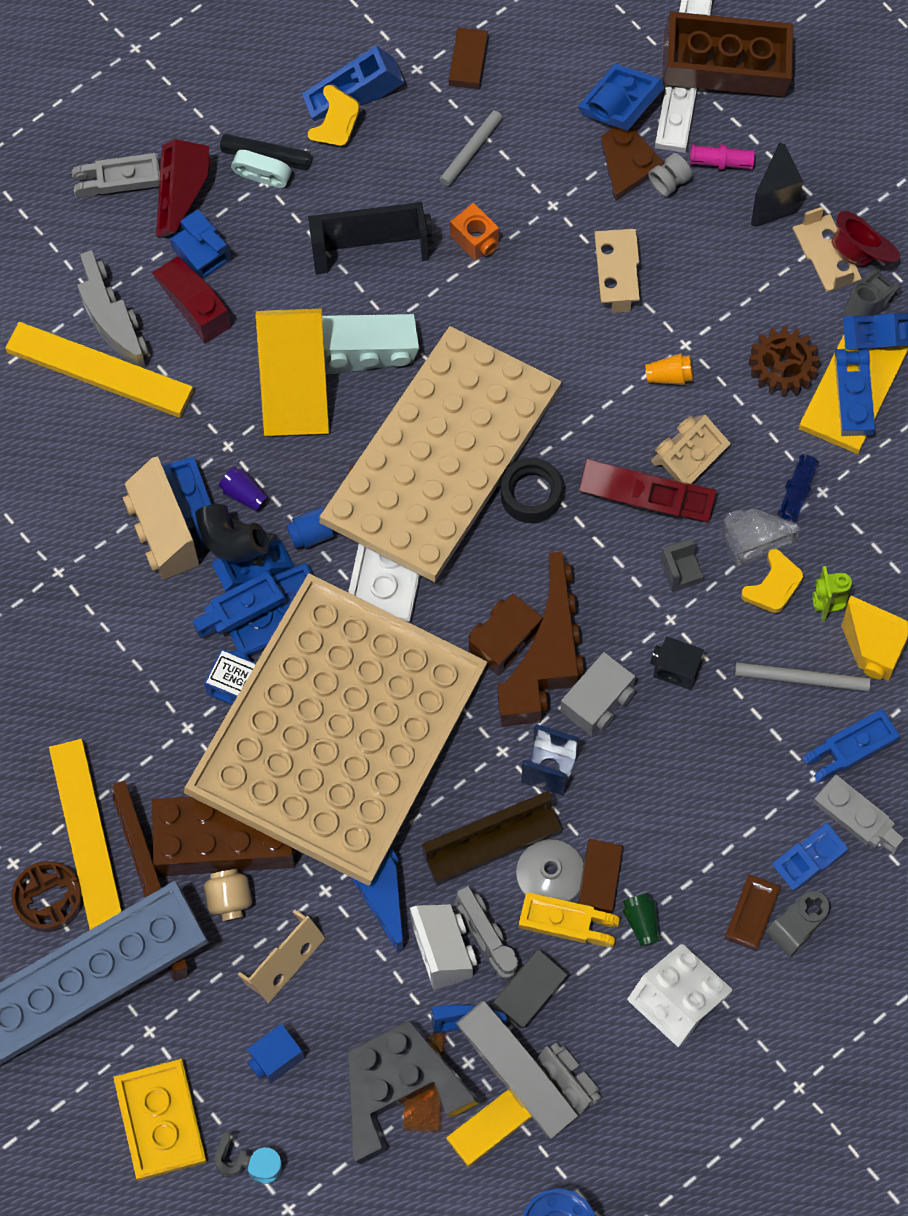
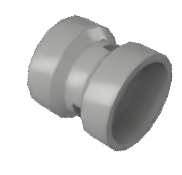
[648,153,692,197]

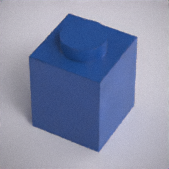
[247,1023,304,1084]

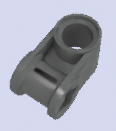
[844,268,902,317]
[765,891,829,957]

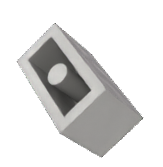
[560,652,636,736]

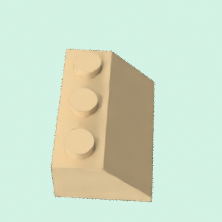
[122,456,199,580]

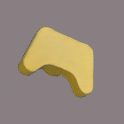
[308,85,361,146]
[741,549,803,613]

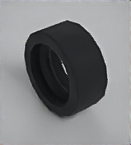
[501,458,562,523]

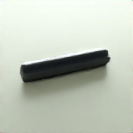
[220,134,311,170]

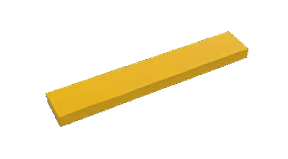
[5,322,194,418]
[49,739,122,930]

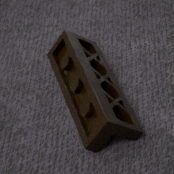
[422,791,562,886]

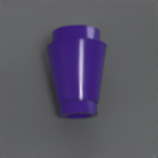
[218,466,268,512]

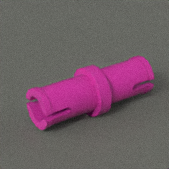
[690,144,755,170]

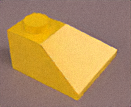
[841,596,908,681]

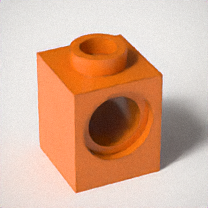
[450,203,499,262]

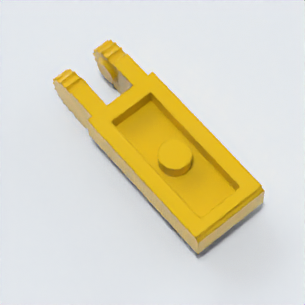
[518,892,620,948]

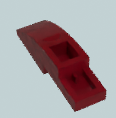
[579,458,716,522]

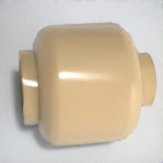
[204,869,252,921]

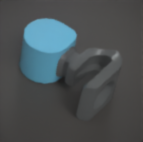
[214,1132,282,1184]

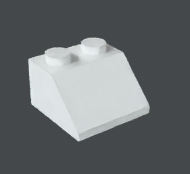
[410,904,477,991]

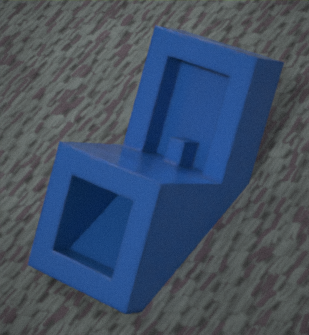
[843,313,908,350]
[212,540,294,591]

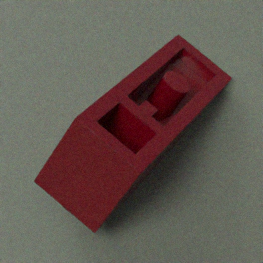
[156,139,211,238]
[152,256,231,344]

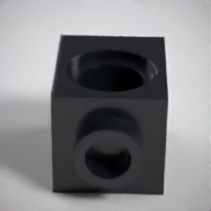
[650,636,704,690]

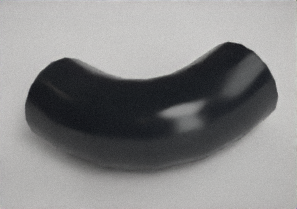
[195,504,269,563]

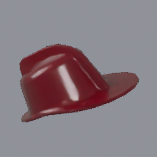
[831,211,900,266]

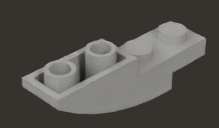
[77,250,148,368]

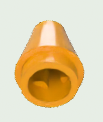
[645,353,693,385]

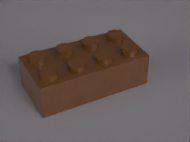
[662,11,793,97]
[152,797,295,877]

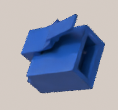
[169,209,232,279]

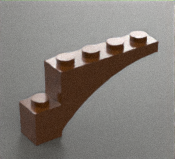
[497,552,584,727]

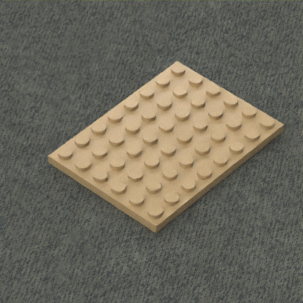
[184,573,487,886]

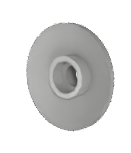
[516,839,584,901]

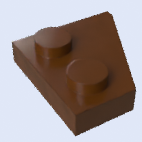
[601,126,664,201]

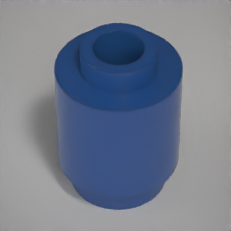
[286,507,334,549]

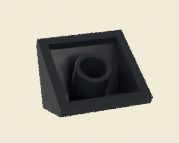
[751,142,803,227]

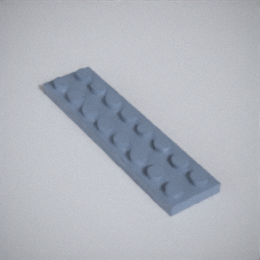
[0,881,209,1065]

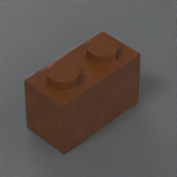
[468,593,543,676]

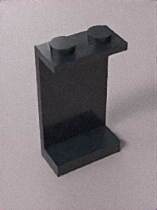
[308,202,433,275]

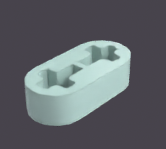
[231,150,292,188]

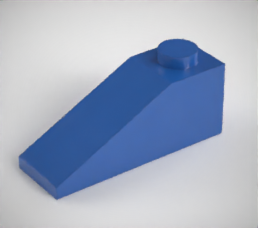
[302,45,405,121]
[350,847,404,953]

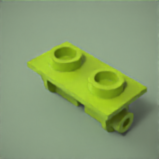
[812,566,852,622]

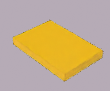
[113,1059,207,1181]

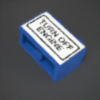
[204,649,256,705]

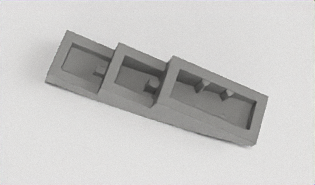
[456,1001,578,1139]

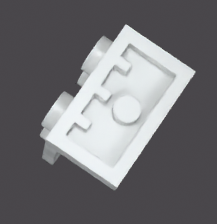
[627,944,732,1047]

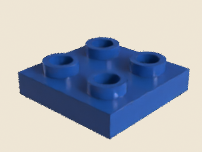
[578,63,665,131]

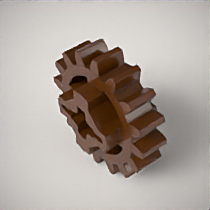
[749,326,820,396]

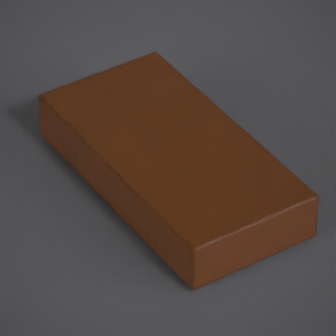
[449,27,488,89]
[577,839,623,914]
[724,874,781,952]

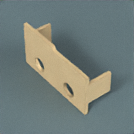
[792,207,862,293]
[594,229,640,313]
[238,910,325,1003]

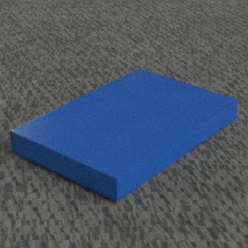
[229,562,312,657]

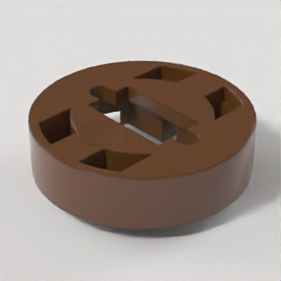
[12,861,83,932]

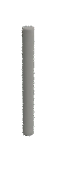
[735,662,871,692]

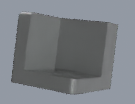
[660,539,704,592]

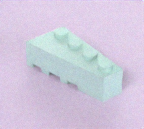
[322,314,419,375]

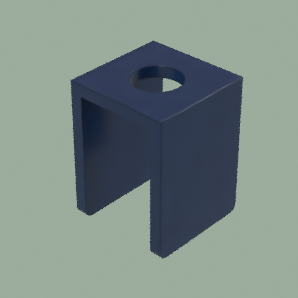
[521,724,578,796]

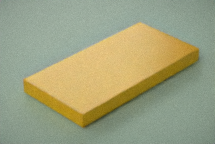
[256,308,329,436]
[799,335,908,454]

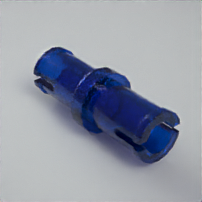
[777,454,819,522]

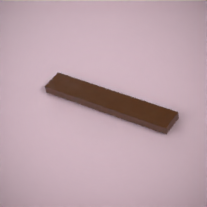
[112,780,188,982]

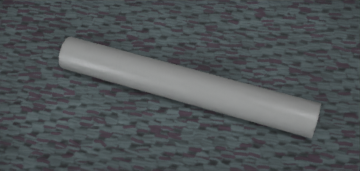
[439,110,502,187]

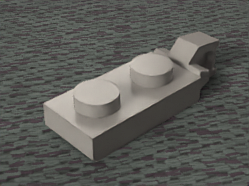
[813,775,904,854]

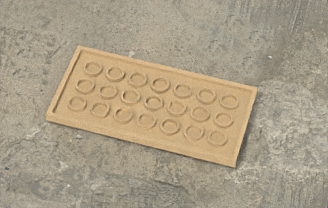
[319,326,562,582]

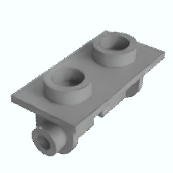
[535,1043,602,1118]

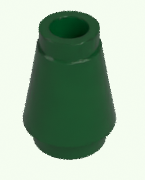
[622,893,660,947]

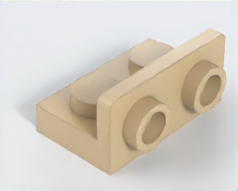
[651,415,731,483]

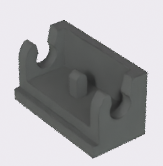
[489,950,567,1029]

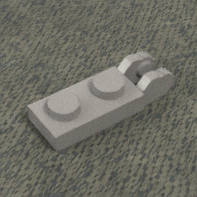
[72,153,160,198]
[454,886,518,980]

